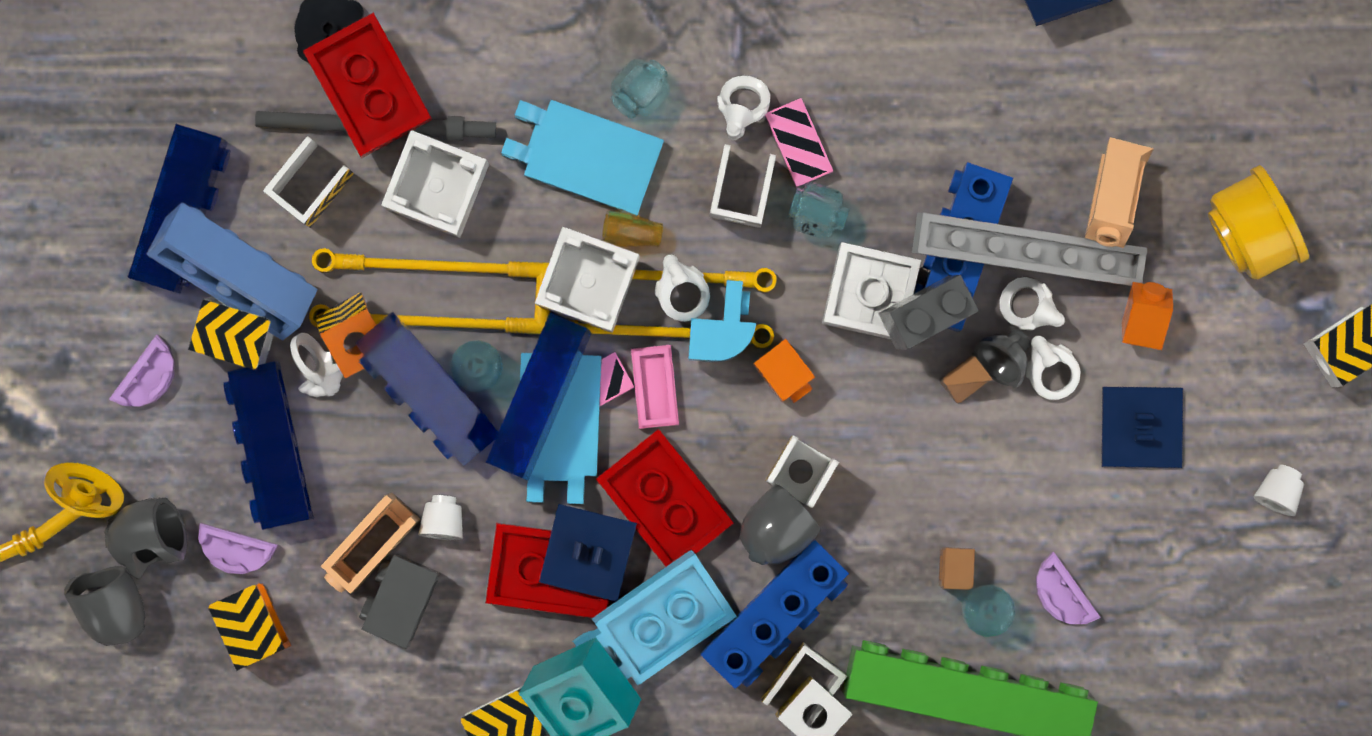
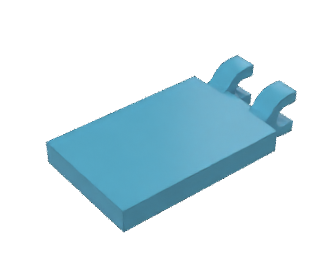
[501,100,664,216]
[516,353,602,504]
[573,550,737,685]

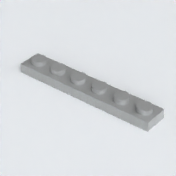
[912,212,1147,287]

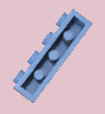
[146,202,318,341]

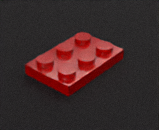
[303,12,433,158]
[596,429,734,567]
[485,523,608,618]

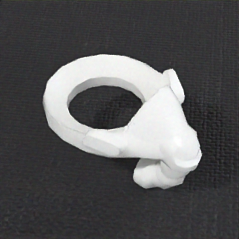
[717,75,771,141]
[655,255,710,322]
[1000,277,1065,331]
[290,333,343,398]
[1025,336,1081,400]

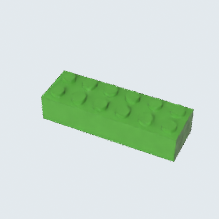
[842,640,1098,736]

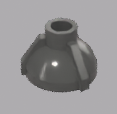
[972,330,1031,388]

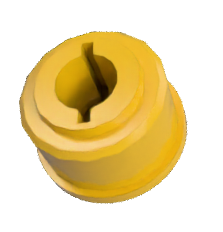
[1208,165,1309,280]

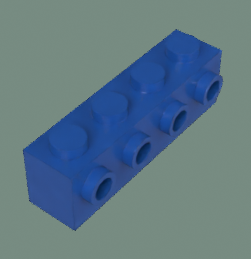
[914,162,1013,332]
[700,539,849,689]

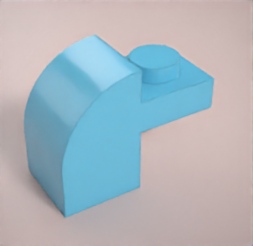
[688,280,756,362]

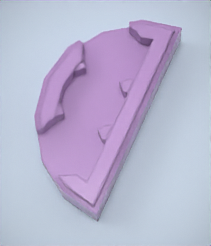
[109,334,175,407]
[198,523,278,574]
[1036,552,1101,624]

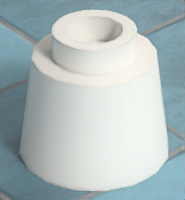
[1253,465,1304,516]
[418,495,463,540]

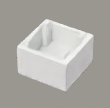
[381,130,489,238]
[535,227,640,333]
[822,242,921,339]

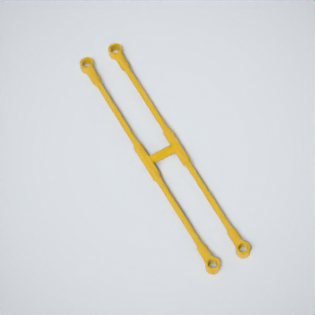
[309,248,777,349]

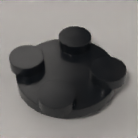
[294,0,364,62]

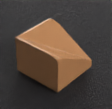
[940,356,993,403]
[939,547,975,590]

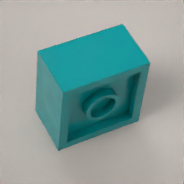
[519,638,642,736]

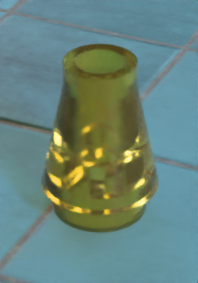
[602,208,663,247]

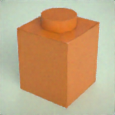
[1122,282,1173,350]
[753,339,815,403]

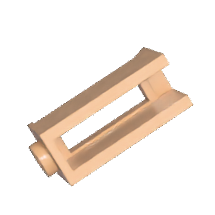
[1085,137,1154,248]
[321,493,421,594]

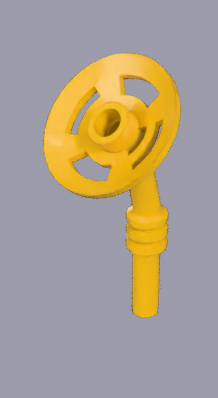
[0,463,124,562]

